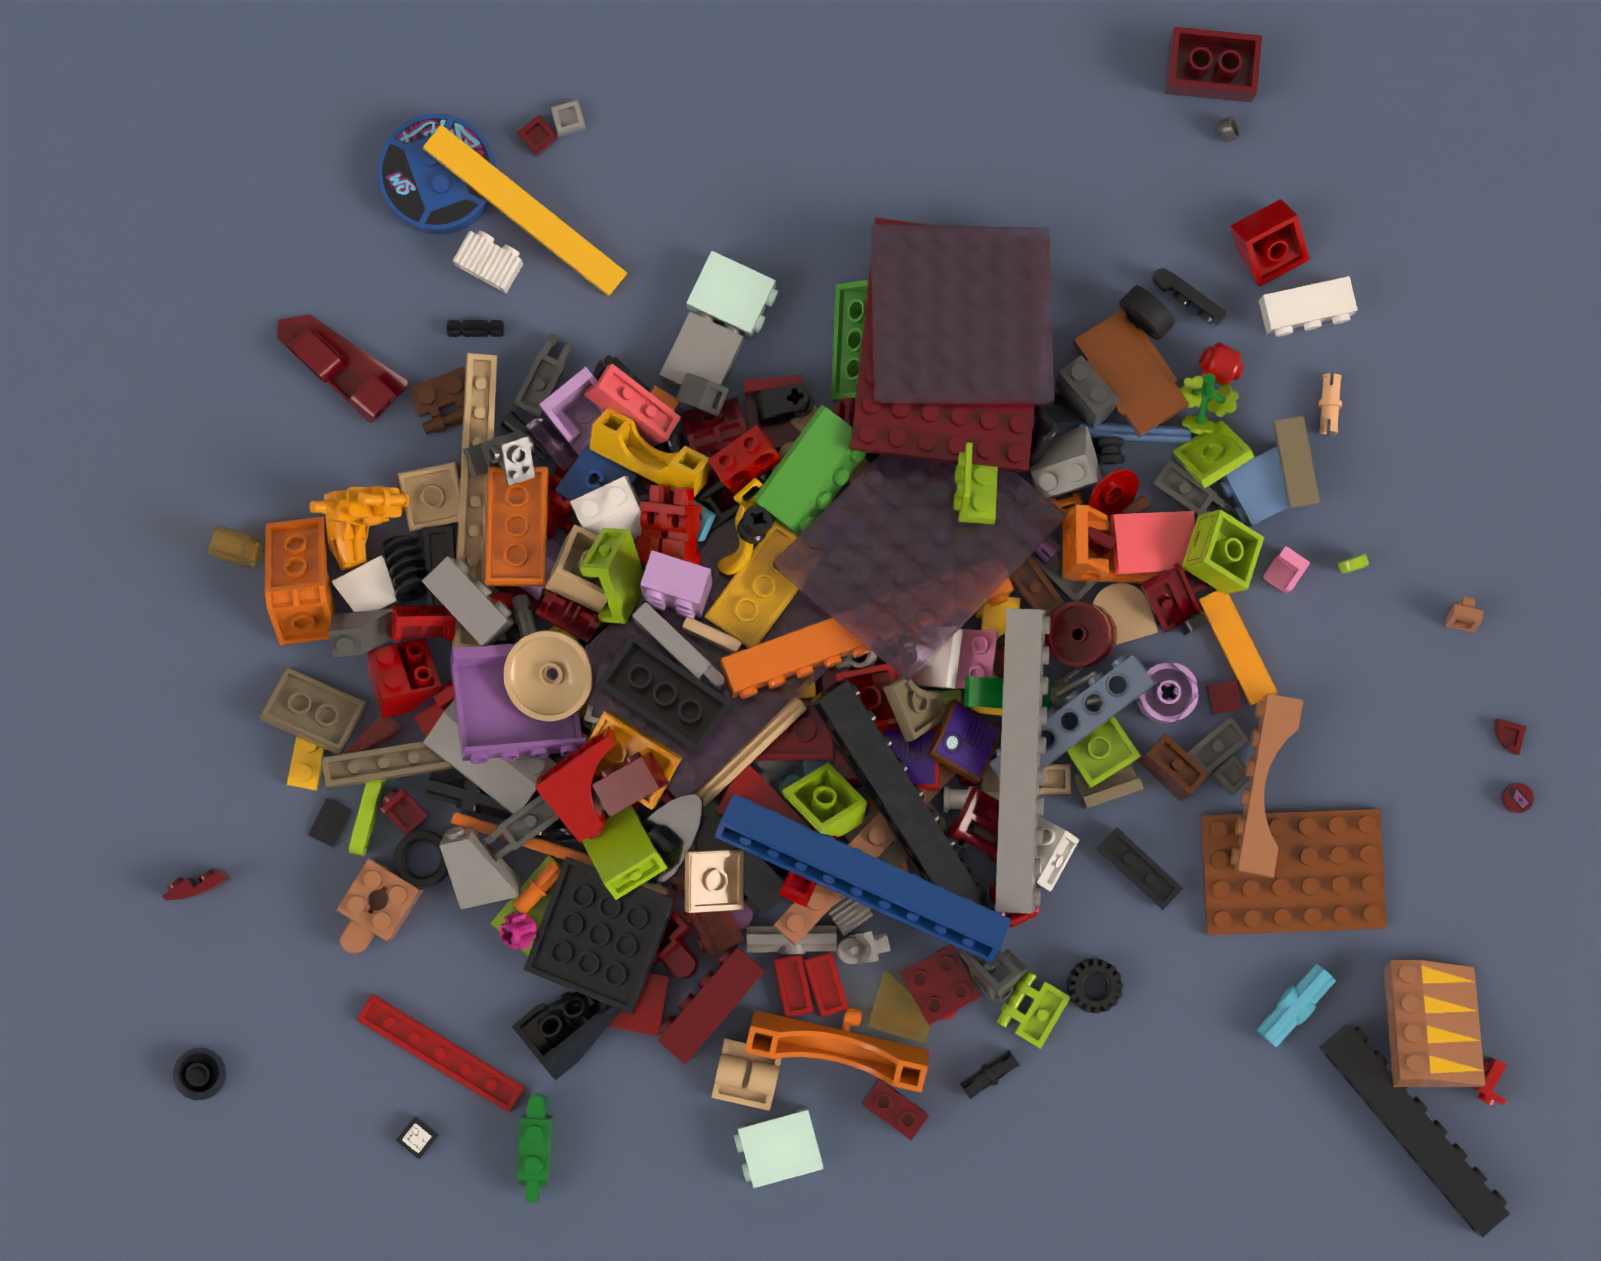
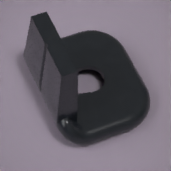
[1029,391,1082,467]

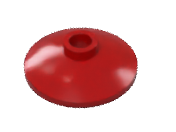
[1089,468,1139,520]

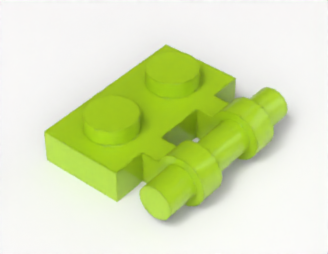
[996,971,1071,1049]

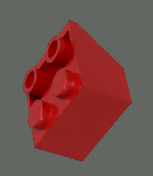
[367,638,442,718]

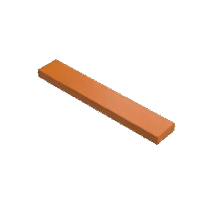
[451,812,595,867]

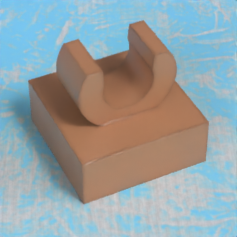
[1445,595,1484,633]

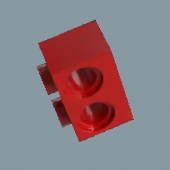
[708,425,782,494]

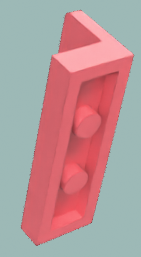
[584,364,681,447]

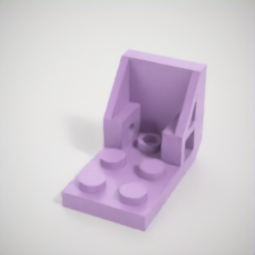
[539,367,631,471]

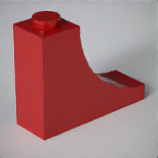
[535,727,617,843]

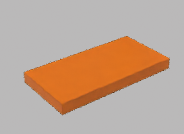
[485,467,549,586]

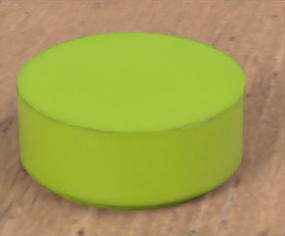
[1337,553,1369,574]

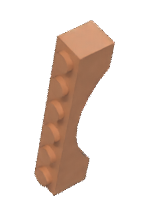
[1230,693,1304,879]

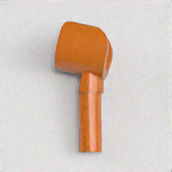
[841,1008,862,1031]

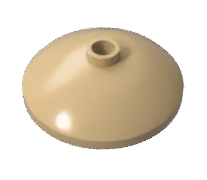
[504,630,593,721]

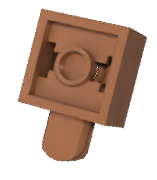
[336,858,424,953]

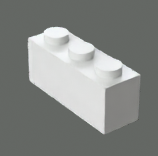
[1259,276,1358,337]

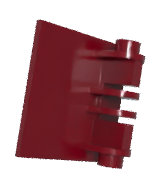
[535,590,600,643]
[900,945,981,1025]

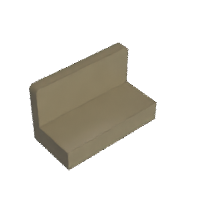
[1073,764,1144,809]

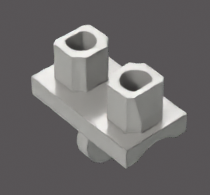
[837,931,891,965]

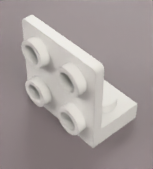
[1036,816,1079,892]

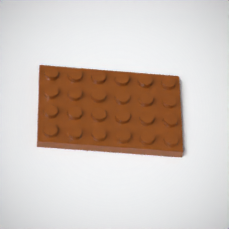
[1200,809,1387,935]

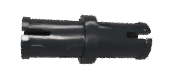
[960,1050,1020,1100]

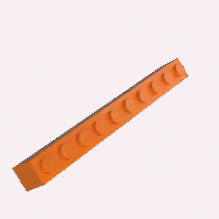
[719,556,1013,699]

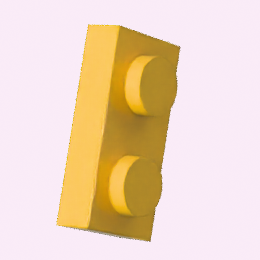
[286,736,326,791]

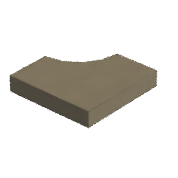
[883,674,946,742]

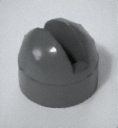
[1215,116,1240,142]

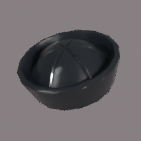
[173,1048,226,1101]

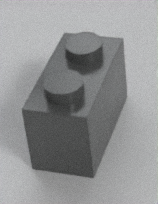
[1056,355,1119,429]

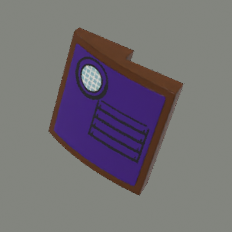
[927,699,1002,784]

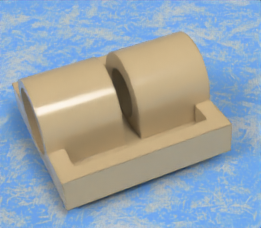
[711,1038,782,1111]

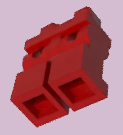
[636,485,702,565]

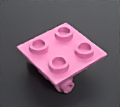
[955,628,998,689]

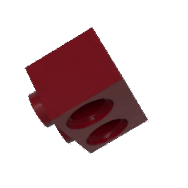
[861,1078,929,1141]

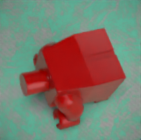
[547,490,576,540]

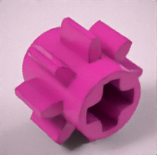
[499,912,537,951]

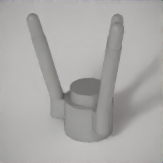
[1050,667,1102,710]

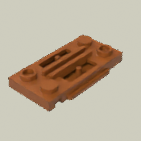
[1073,309,1189,438]

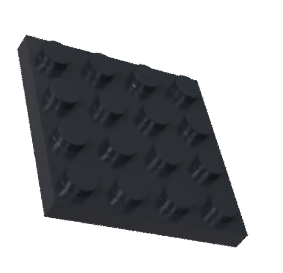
[523,857,677,1014]

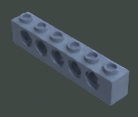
[989,654,1157,778]

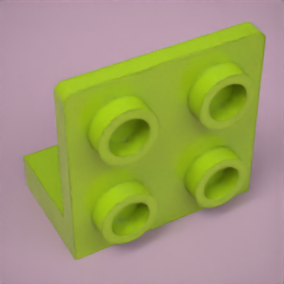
[953,442,998,524]

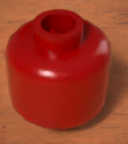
[1198,342,1245,386]

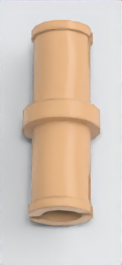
[1318,373,1342,435]

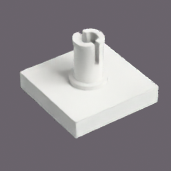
[902,627,963,689]

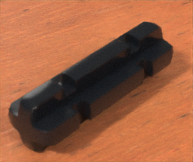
[446,320,505,337]

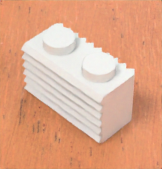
[453,230,523,294]

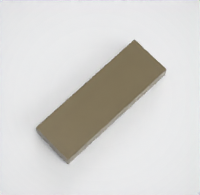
[1273,416,1321,509]

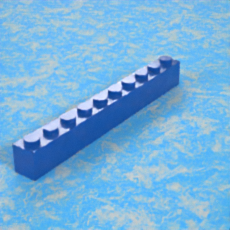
[715,794,1012,963]

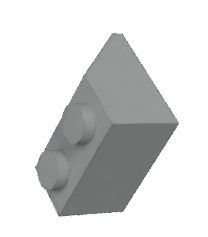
[1031,426,1103,500]

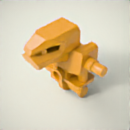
[309,486,409,571]

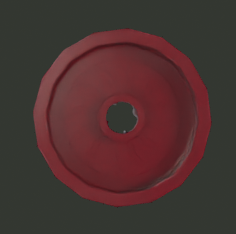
[1045,601,1117,667]

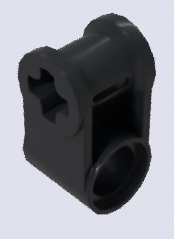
[755,384,814,425]

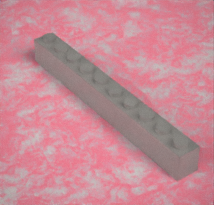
[995,608,1050,914]

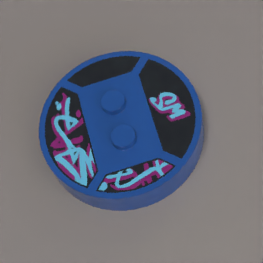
[378,114,497,234]

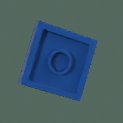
[555,442,638,501]

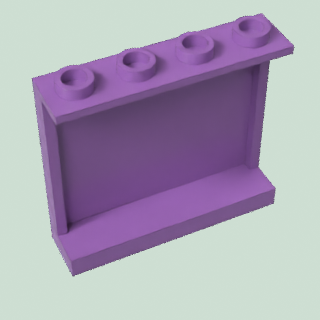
[450,644,586,764]

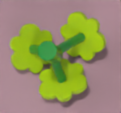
[1179,373,1239,435]

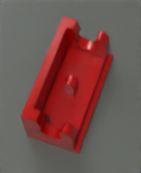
[390,605,457,642]

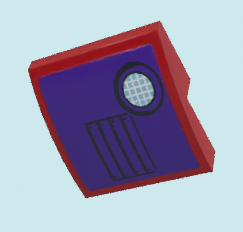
[880,726,941,790]

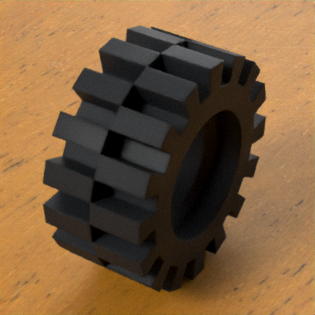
[1067,958,1123,1013]

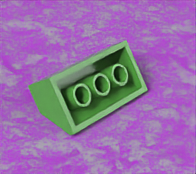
[831,280,868,401]
[753,405,867,540]

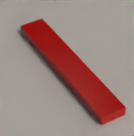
[356,994,526,1113]

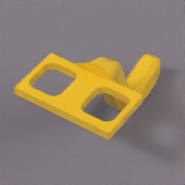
[718,478,763,575]

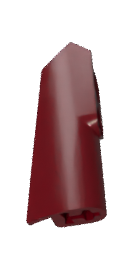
[277,314,409,423]

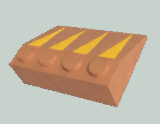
[1384,960,1485,1087]

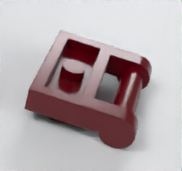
[949,787,999,863]

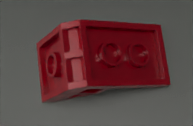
[680,397,761,527]

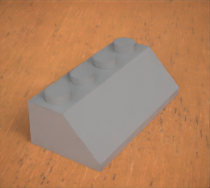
[423,699,556,814]

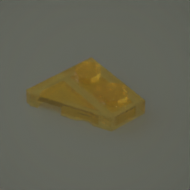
[868,971,931,1044]

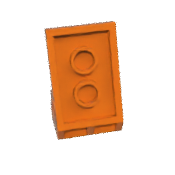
[1062,505,1159,584]
[265,516,336,645]

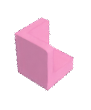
[1262,546,1310,595]

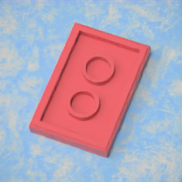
[1109,511,1195,575]

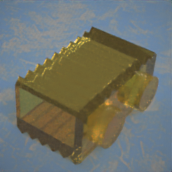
[208,525,264,568]

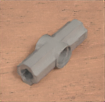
[747,925,837,954]

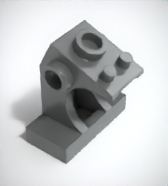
[463,431,535,486]
[958,948,1028,1001]

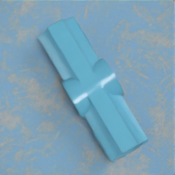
[1256,963,1336,1047]

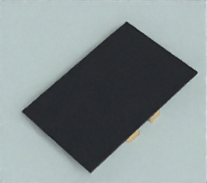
[308,798,352,847]

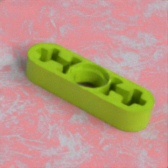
[349,780,386,857]

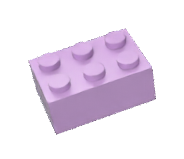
[640,551,712,619]

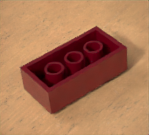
[658,946,765,1064]

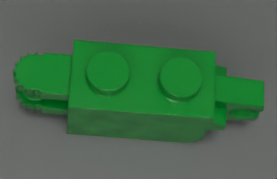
[517,1092,553,1203]

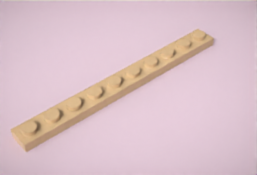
[452,353,497,648]

